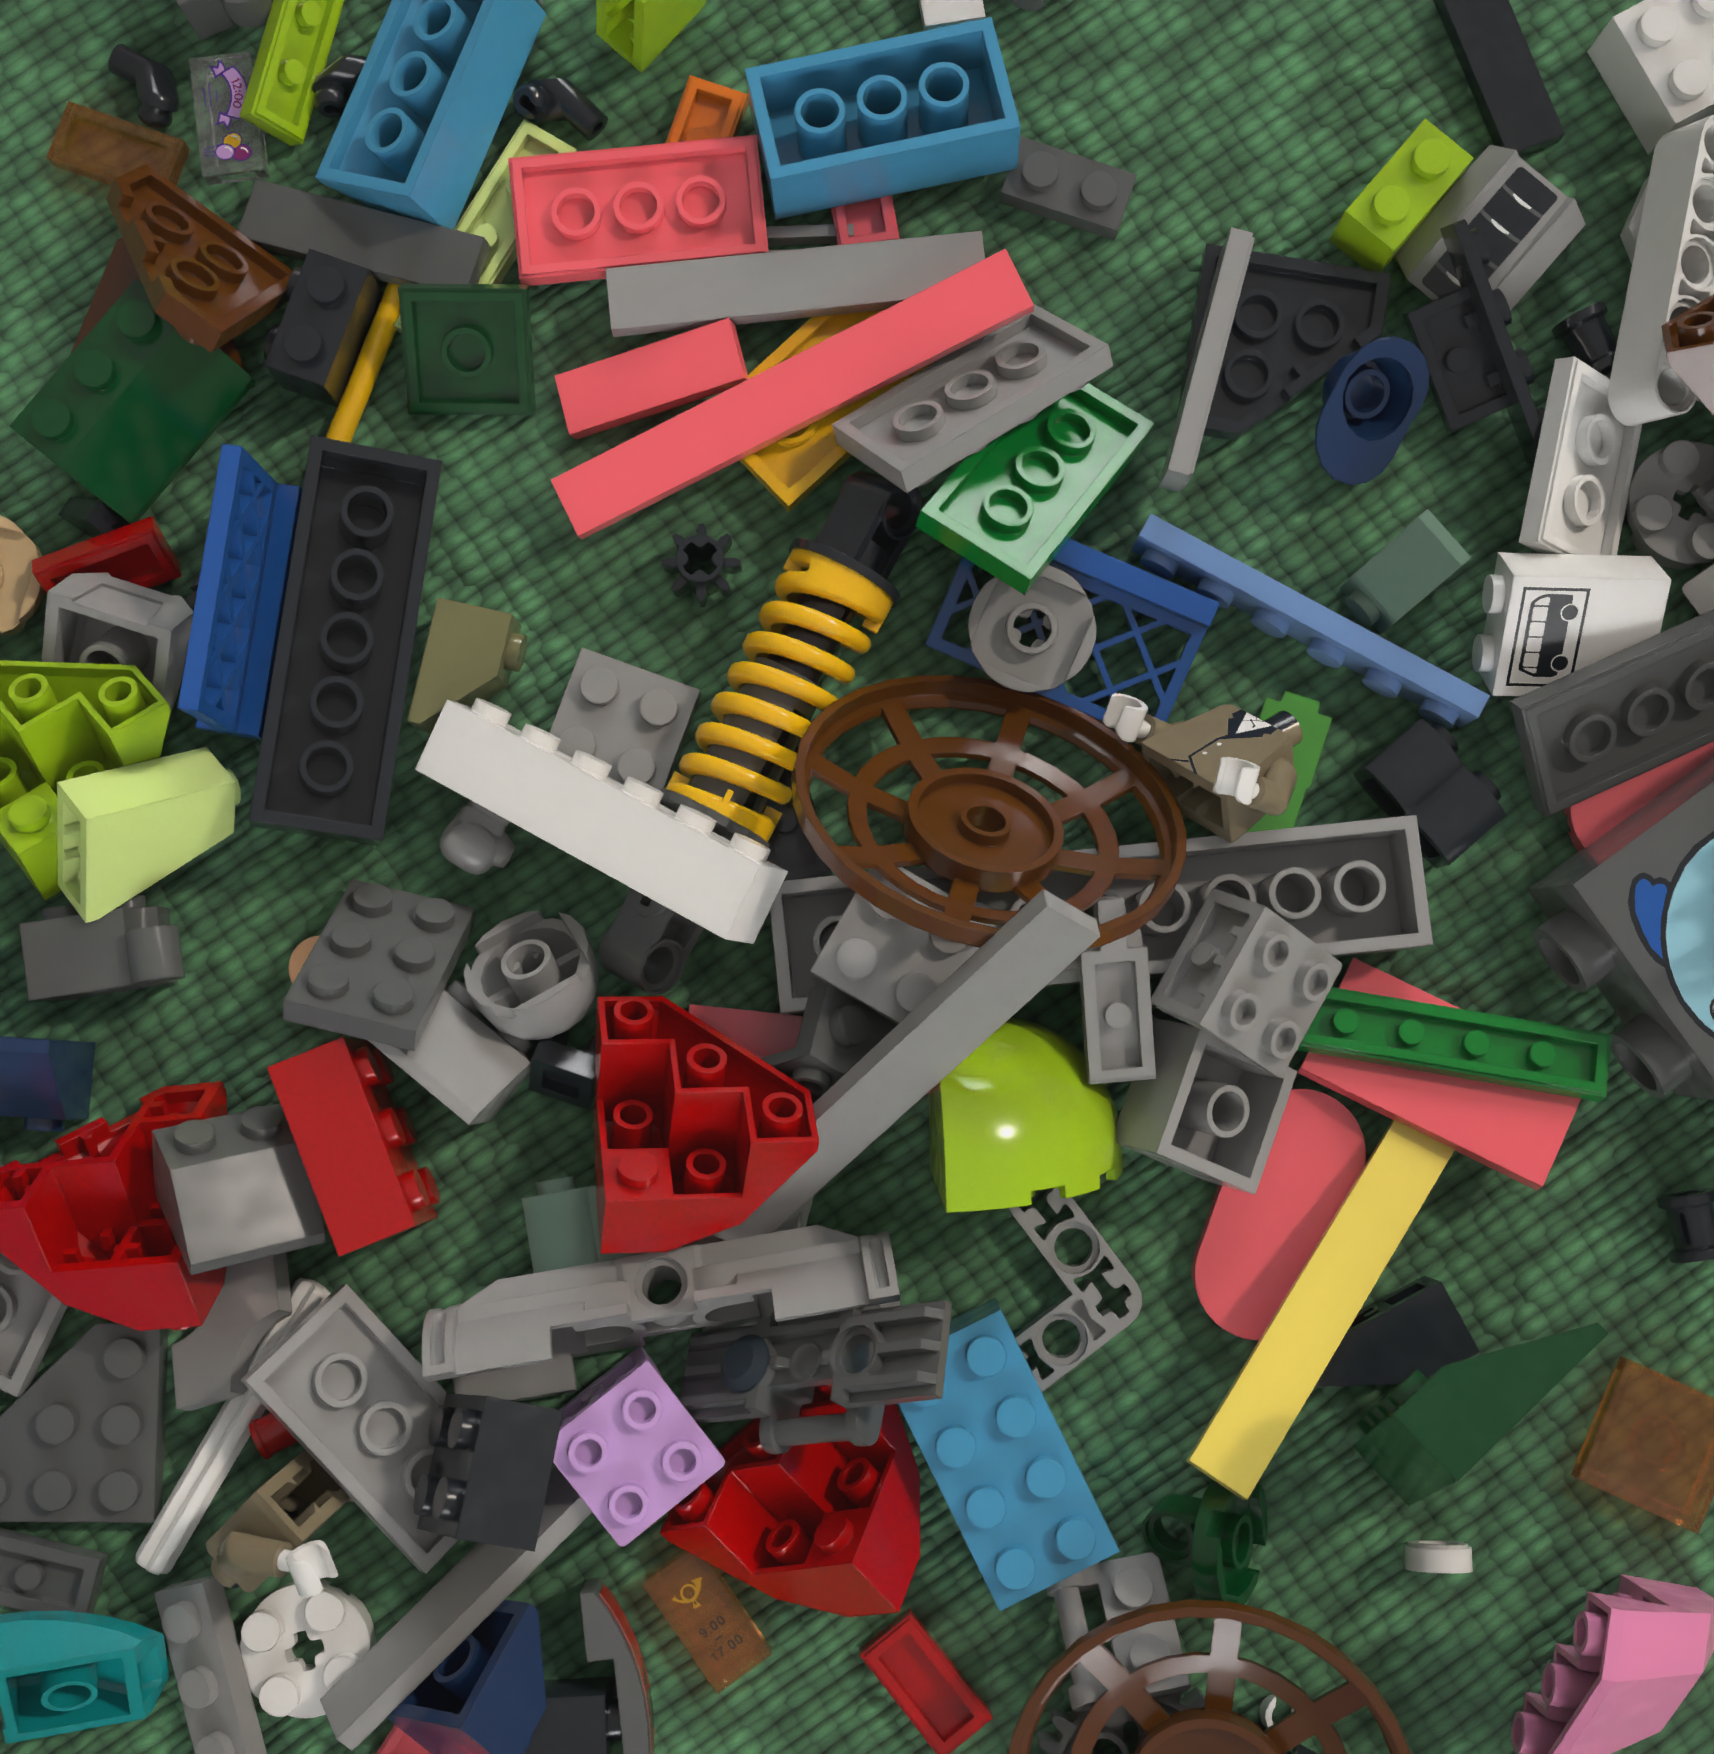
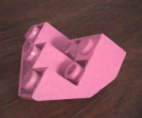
[1511,1574,1714,1754]

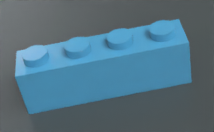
[315,0,546,229]

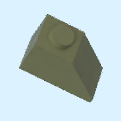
[407,597,527,733]

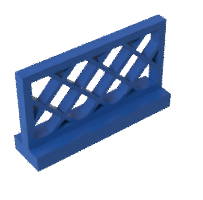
[177,444,302,739]
[925,539,1220,722]

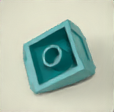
[0,1611,169,1744]

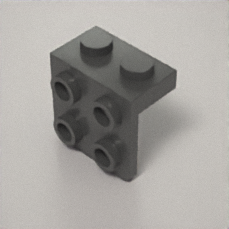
[760,983,897,1104]

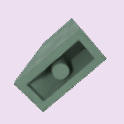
[1340,509,1472,634]

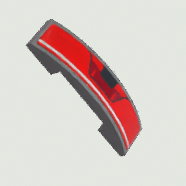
[580,1577,655,1754]

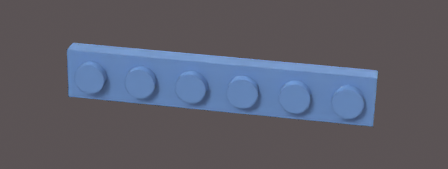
[1130,514,1490,728]

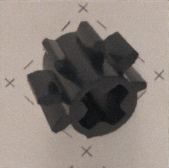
[662,524,742,607]

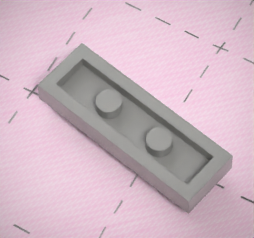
[154,1576,267,1754]

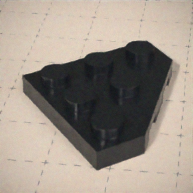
[1177,243,1391,441]

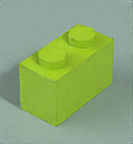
[1329,118,1474,272]

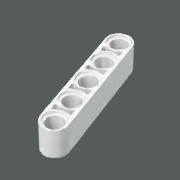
[1608,114,1714,426]

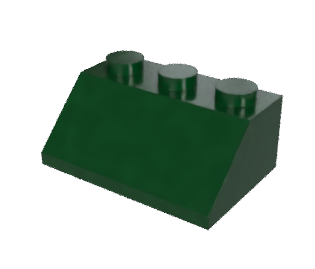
[9,279,256,523]

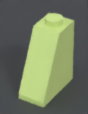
[57,747,241,923]

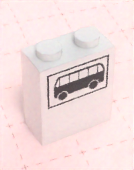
[1472,552,1672,696]

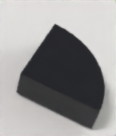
[58,496,130,538]

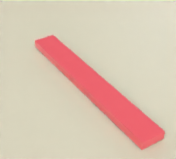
[551,248,1034,540]

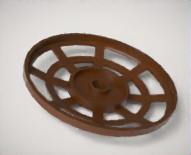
[791,675,1187,949]
[1008,1599,1412,1754]

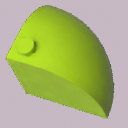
[928,1018,1123,1213]

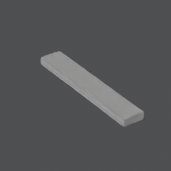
[605,231,985,337]
[320,1466,592,1751]

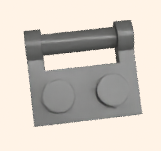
[1046,1552,1191,1712]

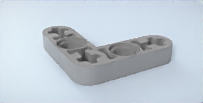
[1008,1188,1142,1392]

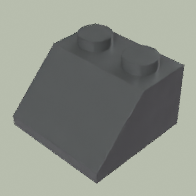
[152,1104,325,1275]

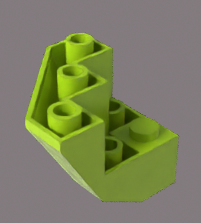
[0,660,171,900]

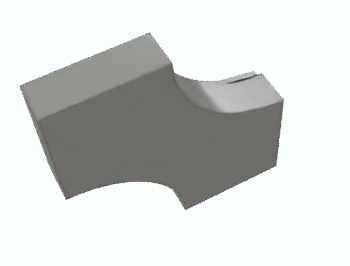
[171,1252,293,1411]

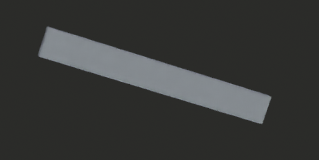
[713,889,1100,1240]

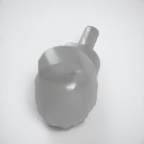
[439,800,515,876]

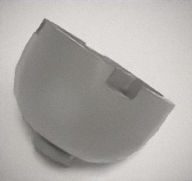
[463,911,600,1040]

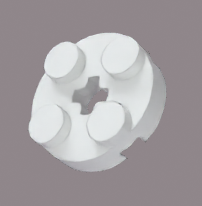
[239,1579,376,1718]

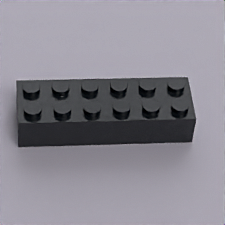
[249,435,442,846]

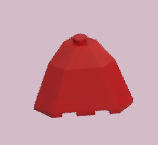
[0,1081,228,1331]

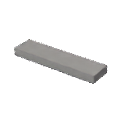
[1159,227,1255,492]

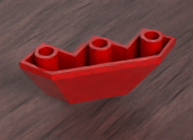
[594,996,819,1254]
[659,1385,920,1617]

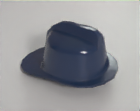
[1315,336,1430,485]

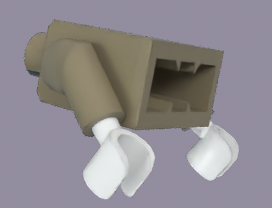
[1102,693,1303,843]
[206,1450,354,1598]

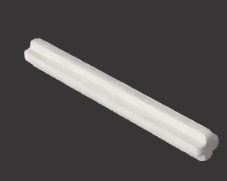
[135,1278,331,1575]

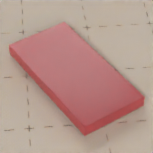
[508,135,769,286]
[1297,957,1581,1191]

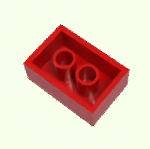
[267,1037,441,1256]

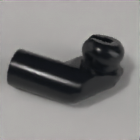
[108,44,180,129]
[312,54,367,118]
[513,78,608,141]

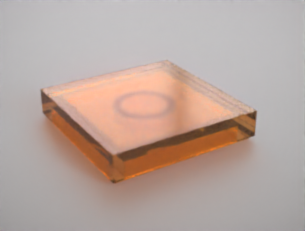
[1571,1356,1714,1534]

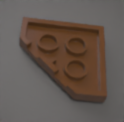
[106,164,293,353]

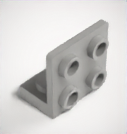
[1151,888,1342,1077]

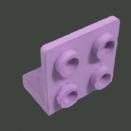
[553,1346,725,1546]

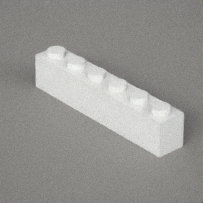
[415,698,788,944]

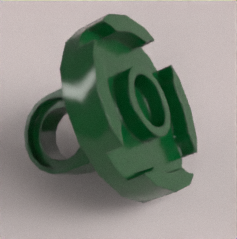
[1142,1479,1267,1605]

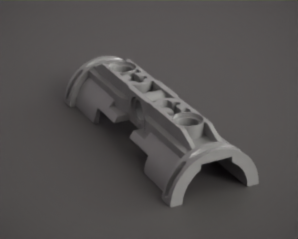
[422,1225,901,1402]

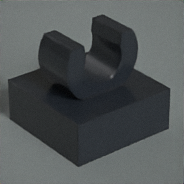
[529,1030,596,1110]

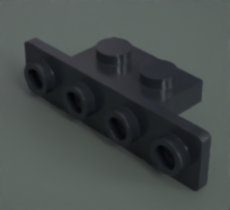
[1402,219,1545,464]

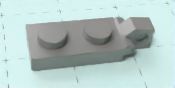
[1078,895,1156,1084]

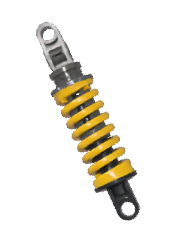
[599,471,923,995]

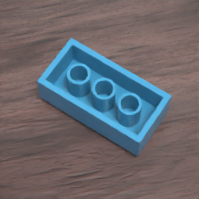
[745,17,1021,220]
[899,1298,1120,1611]

